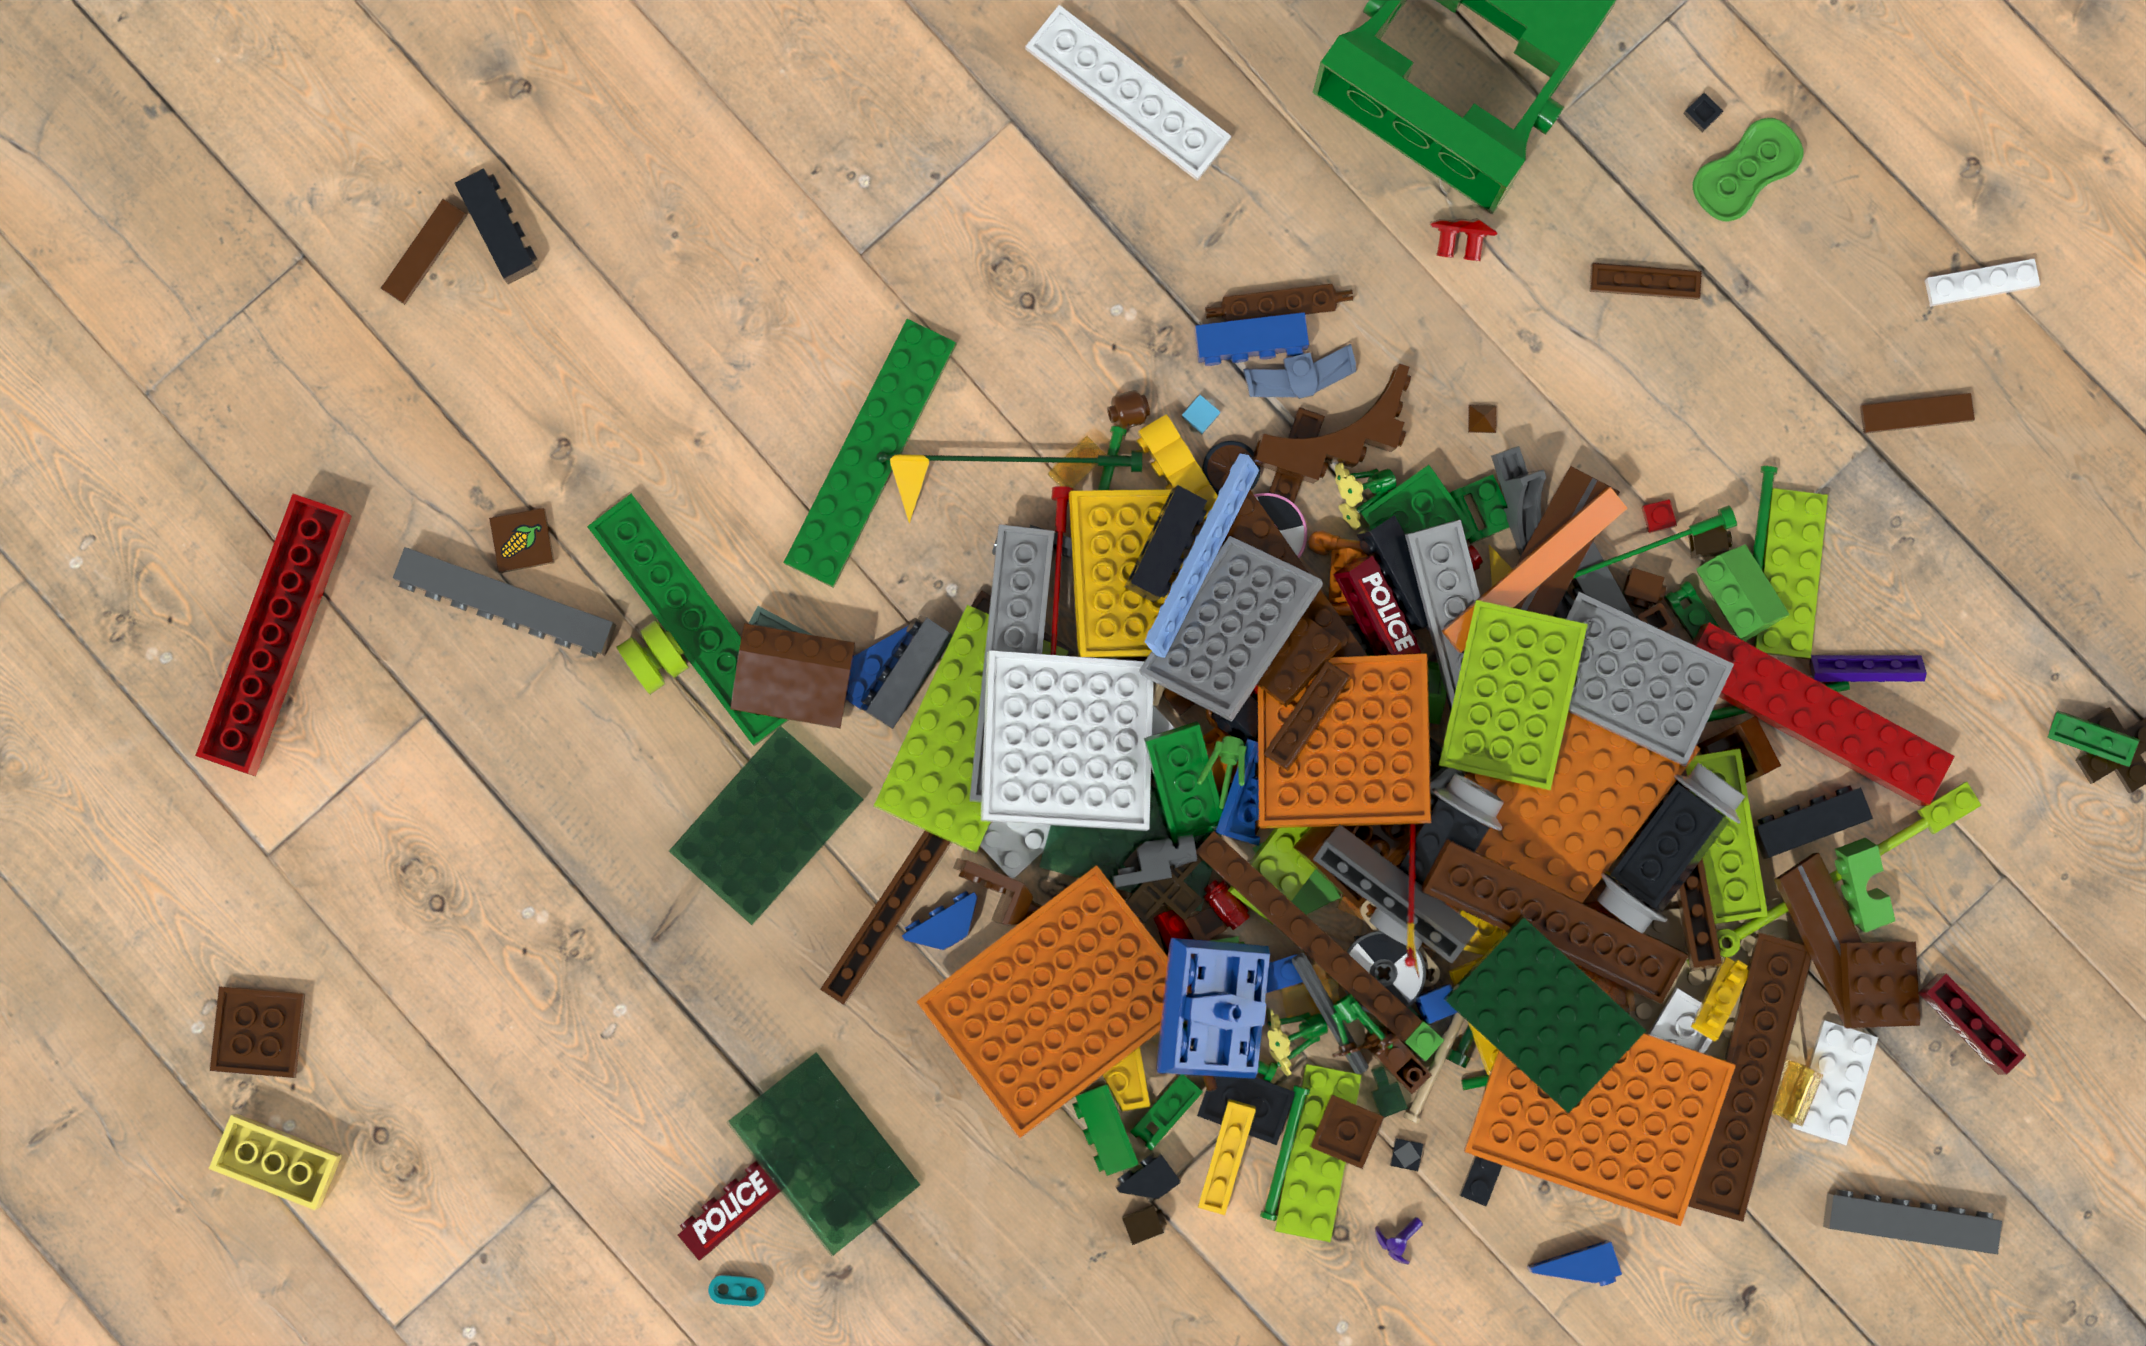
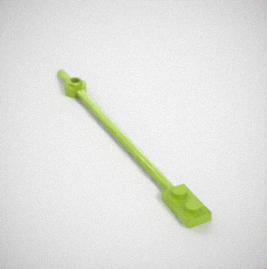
[1686,782,1982,967]

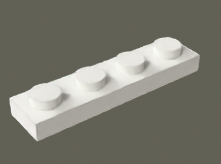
[1925,259,2040,307]

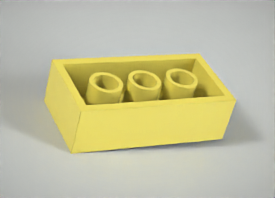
[209,1114,342,1210]

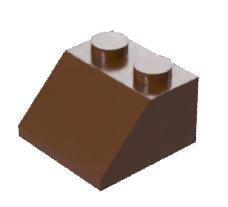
[1697,716,1781,783]

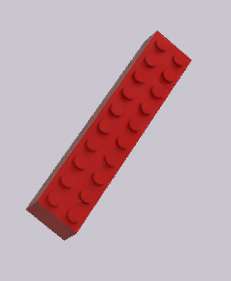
[195,493,352,777]
[1692,623,1955,806]

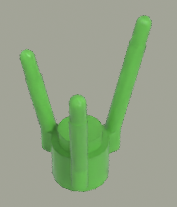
[1197,736,1247,809]

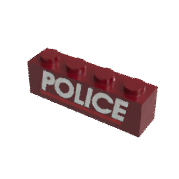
[1333,555,1422,656]
[1919,973,2027,1075]
[677,1159,788,1261]

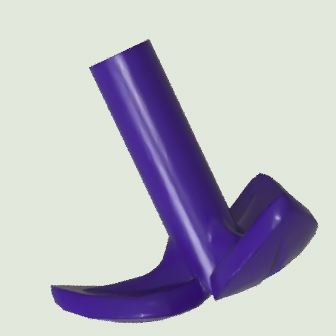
[1375,1217,1423,1265]

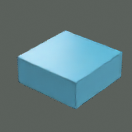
[1182,395,1221,434]

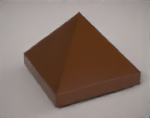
[1468,405,1496,433]

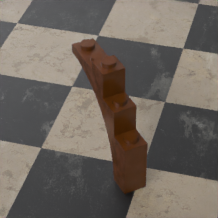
[1252,363,1411,484]

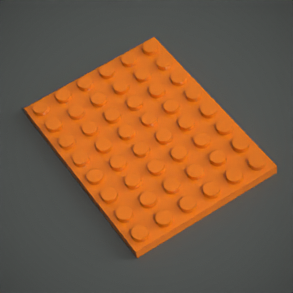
[1464,712,1700,903]
[916,865,1192,1139]
[1464,1033,1736,1226]

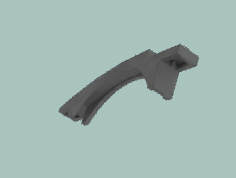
[1491,446,1574,619]

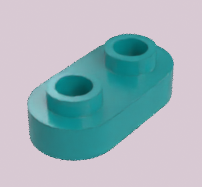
[708,1275,766,1307]

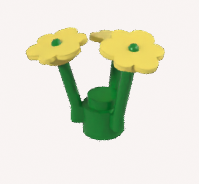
[1335,462,1396,530]
[1266,1008,1328,1076]

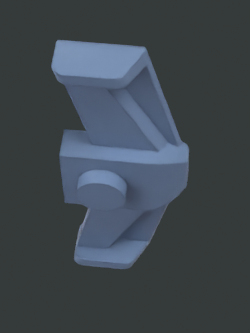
[1243,344,1356,399]

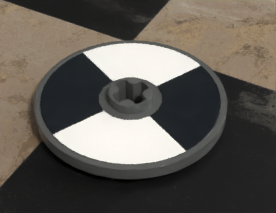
[1345,931,1426,1013]

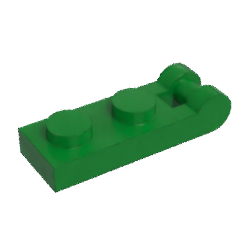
[1664,581,1721,640]
[1130,1074,1203,1151]

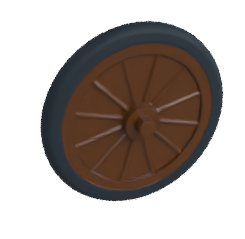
[1202,441,1261,495]

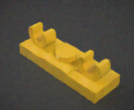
[1690,957,1748,1042]

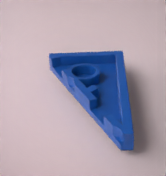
[846,625,909,710]
[1216,739,1260,846]

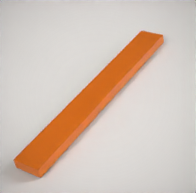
[1441,487,1628,653]

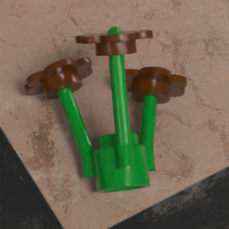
[1331,994,1402,1057]

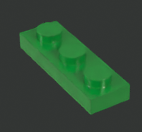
[2047,710,2140,767]

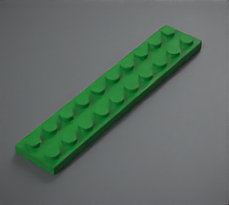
[783,319,956,588]
[587,493,789,746]

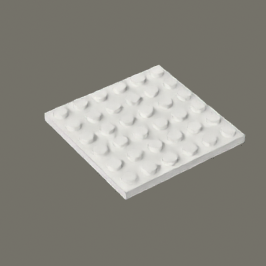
[981,650,1153,831]

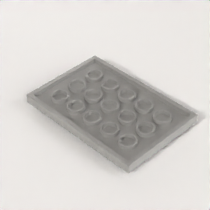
[1139,536,1323,721]
[1566,592,1734,766]

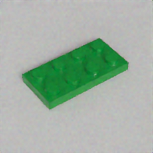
[1144,721,1223,843]

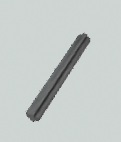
[1292,953,1369,1074]

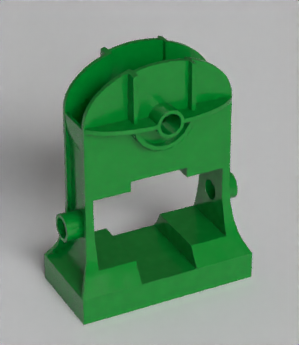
[1312,0,1616,214]

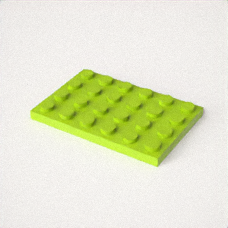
[1439,600,1588,790]

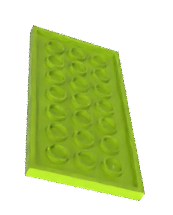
[873,605,1068,853]

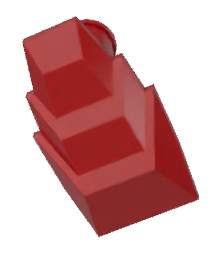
[1429,218,1498,261]

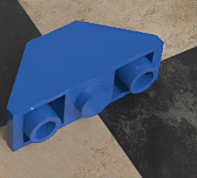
[902,891,978,950]

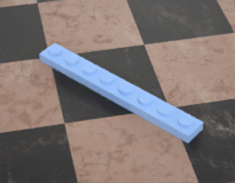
[1145,454,1259,658]

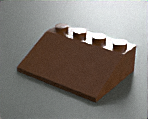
[730,623,856,729]
[1293,823,1425,909]

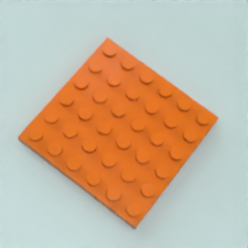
[1258,654,1431,828]

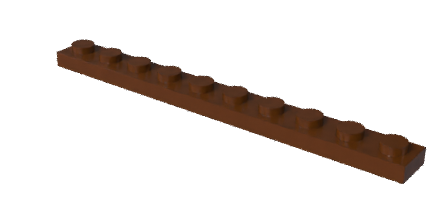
[1196,831,1422,1042]

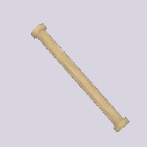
[1403,1012,1465,1124]

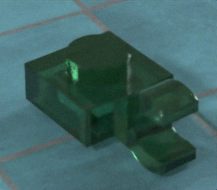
[1371,1066,1408,1118]

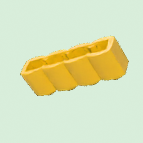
[1136,414,1218,527]

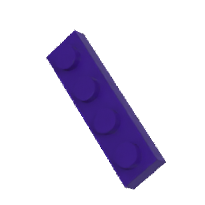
[1809,655,1927,682]

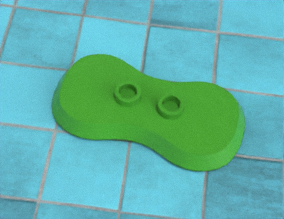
[1693,118,1804,222]

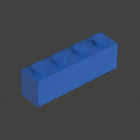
[1194,312,1309,366]

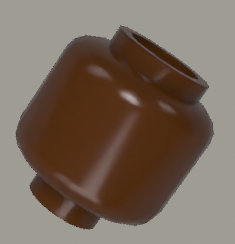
[1107,390,1150,429]

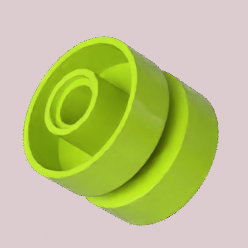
[616,620,689,695]

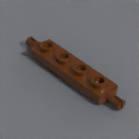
[1205,284,1353,322]

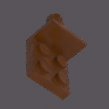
[953,858,1042,926]

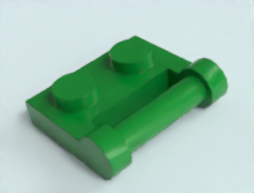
[1450,474,1510,544]

